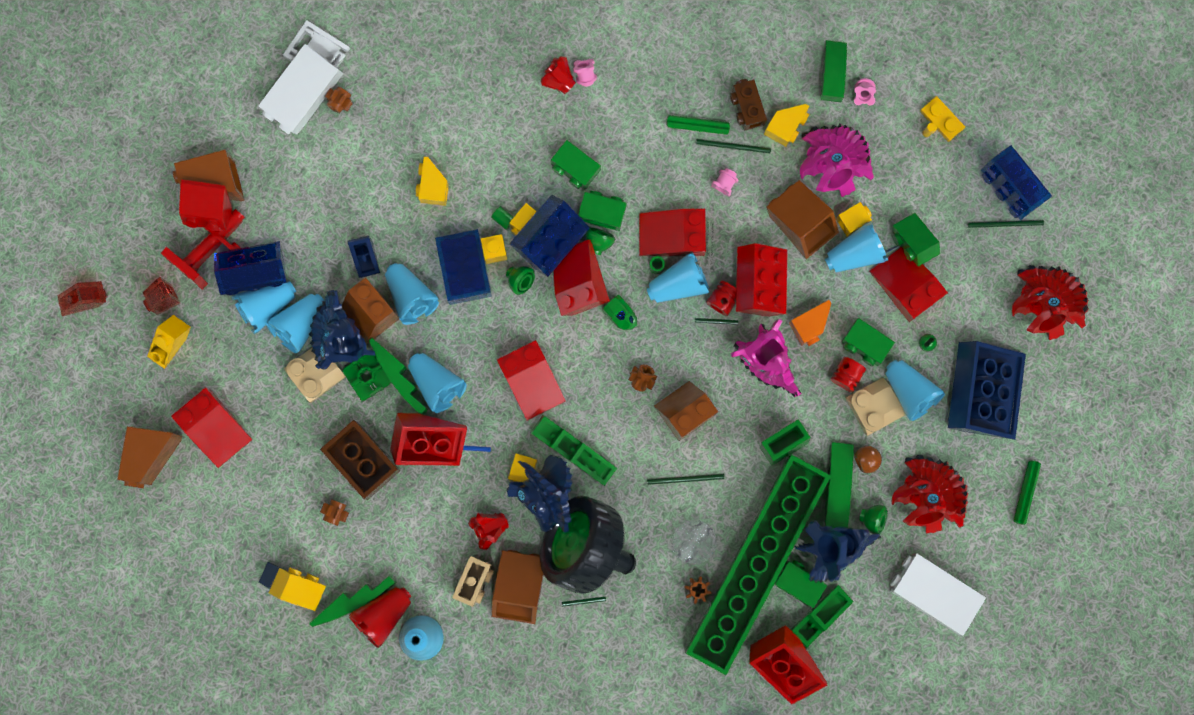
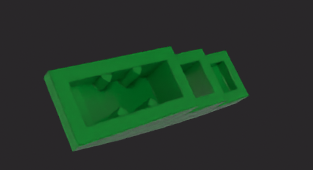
[369,338,428,415]
[530,415,617,486]
[825,442,854,528]
[309,576,397,627]

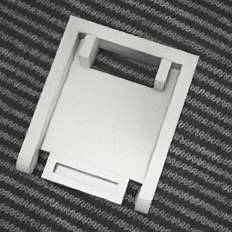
[283,20,350,68]

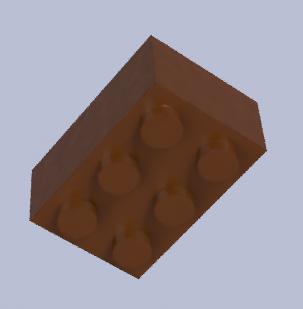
[320,420,400,500]

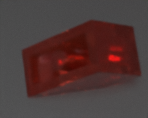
[143,277,180,315]
[57,281,106,316]

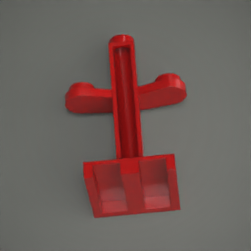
[161,209,245,290]

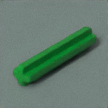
[666,115,730,135]
[1013,460,1041,525]

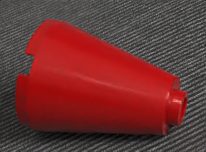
[349,587,412,648]

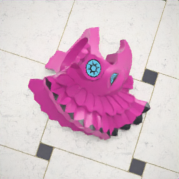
[800,123,874,197]
[731,319,802,397]

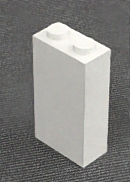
[259,44,344,134]
[890,554,986,636]

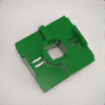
[342,355,392,402]

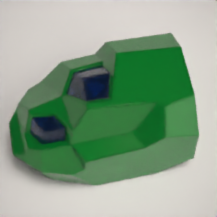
[602,295,637,330]

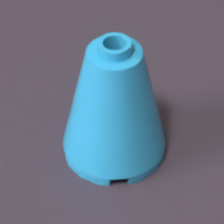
[825,221,888,272]
[647,252,710,303]
[385,263,439,325]
[232,279,296,334]
[265,294,325,353]
[408,353,467,413]
[885,360,945,421]
[399,615,444,661]

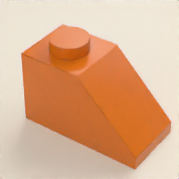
[789,300,831,346]

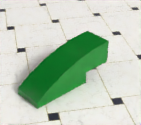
[820,40,847,103]
[790,585,854,648]

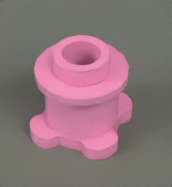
[573,59,597,87]
[854,78,876,106]
[711,168,739,197]

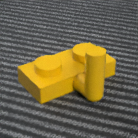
[920,96,965,142]

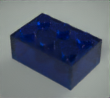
[981,145,1052,221]
[509,195,590,277]
[435,229,492,305]
[214,241,287,296]

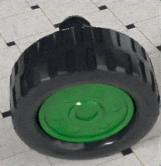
[540,496,636,594]

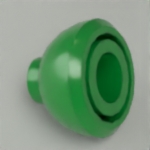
[586,228,616,255]
[506,266,535,295]
[859,505,888,534]

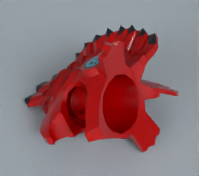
[1012,265,1089,340]
[892,455,968,534]

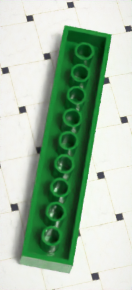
[685,455,831,675]

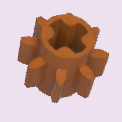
[325,87,353,114]
[628,364,657,392]
[320,499,349,526]
[684,576,712,604]

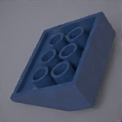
[948,341,1026,440]

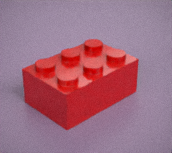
[736,243,788,317]

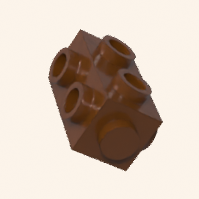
[730,79,767,131]

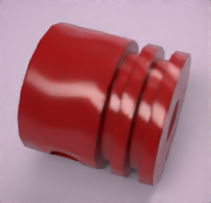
[706,280,736,317]
[830,356,866,393]

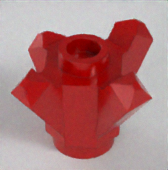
[540,57,576,95]
[468,512,509,550]

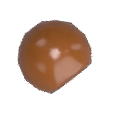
[854,446,882,474]

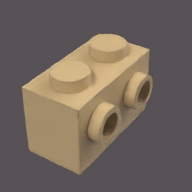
[452,556,494,607]

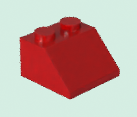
[179,179,232,231]

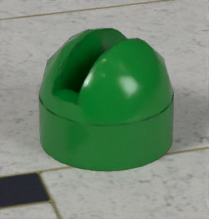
[919,334,937,352]

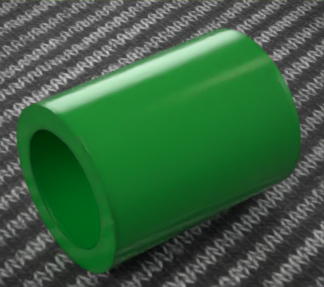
[491,206,514,230]
[649,256,665,274]

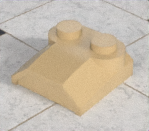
[284,347,346,403]
[845,377,905,436]

